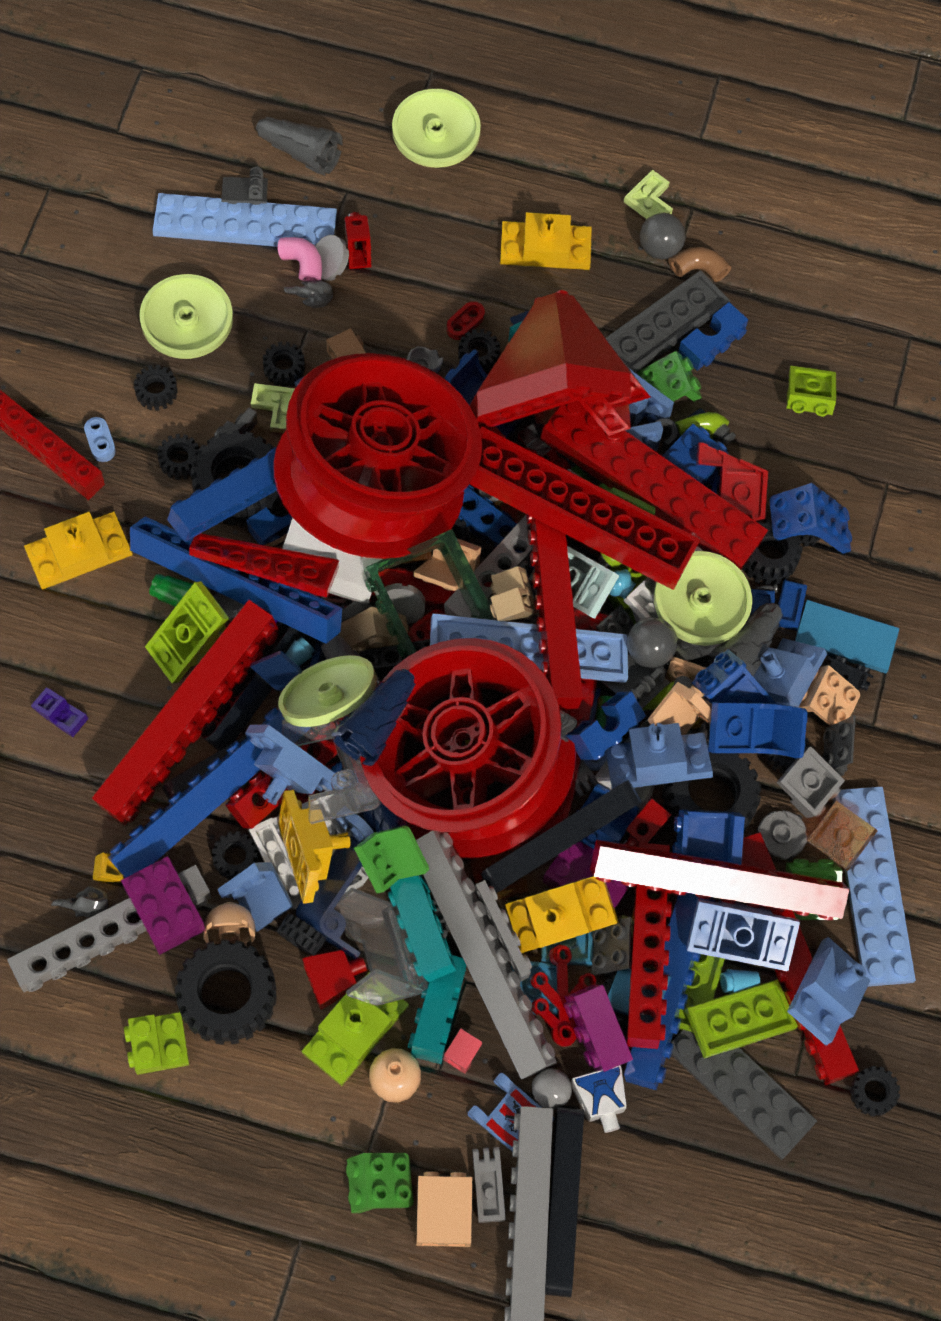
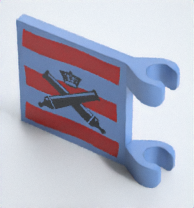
[468,1073,555,1152]

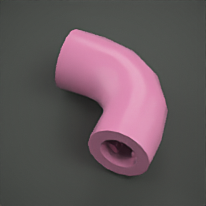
[278,237,322,281]

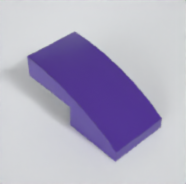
[31,687,89,737]

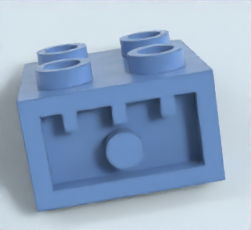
[217,862,293,932]

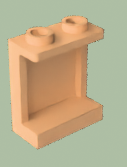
[416,1172,472,1247]

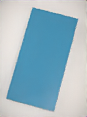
[795,600,900,673]

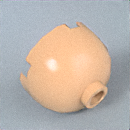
[203,902,255,947]
[369,1048,421,1103]

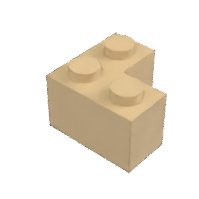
[490,566,539,623]
[339,607,410,654]

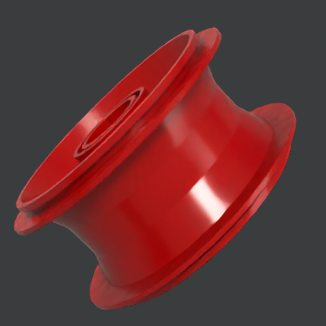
[273,353,482,559]
[360,638,576,858]

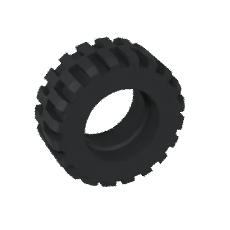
[191,431,280,525]
[662,744,761,831]
[175,939,277,1045]

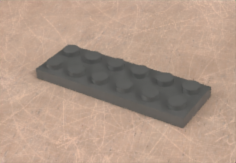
[606,270,730,373]
[671,1023,817,1160]

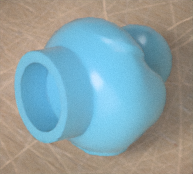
[607,568,636,599]

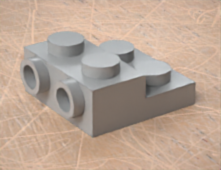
[776,746,845,818]

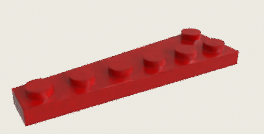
[189,533,339,598]

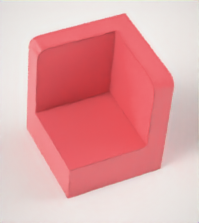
[443,1029,482,1074]

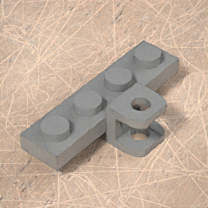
[475,880,532,982]

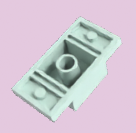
[528,546,619,619]

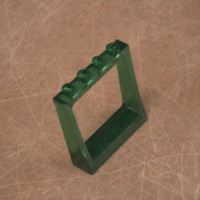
[364,529,494,658]

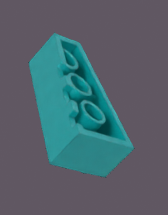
[388,875,457,982]
[408,955,467,1064]

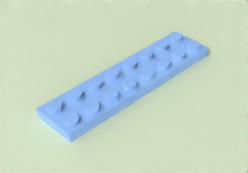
[153,193,337,247]
[430,614,628,683]
[833,787,916,987]

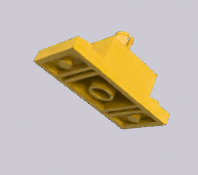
[500,212,592,270]
[24,512,132,590]
[278,790,350,904]
[505,876,619,953]

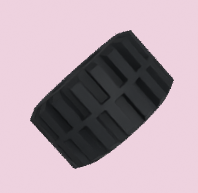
[742,519,803,585]

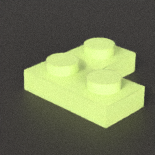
[624,170,673,219]
[251,383,295,433]

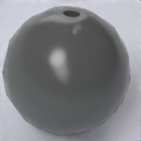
[639,212,686,260]
[627,617,678,668]

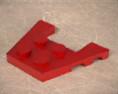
[696,442,768,521]

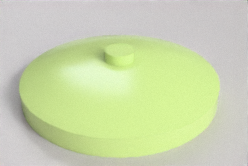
[392,89,481,168]
[140,274,233,359]
[654,551,752,646]
[278,655,377,727]

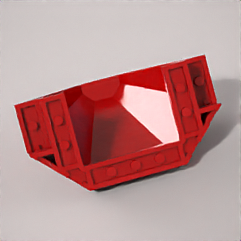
[470,290,651,439]

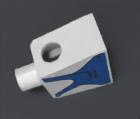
[571,1065,626,1133]

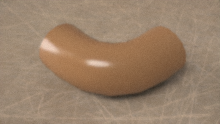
[668,247,731,282]

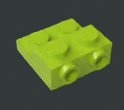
[787,366,836,417]
[124,1012,189,1075]

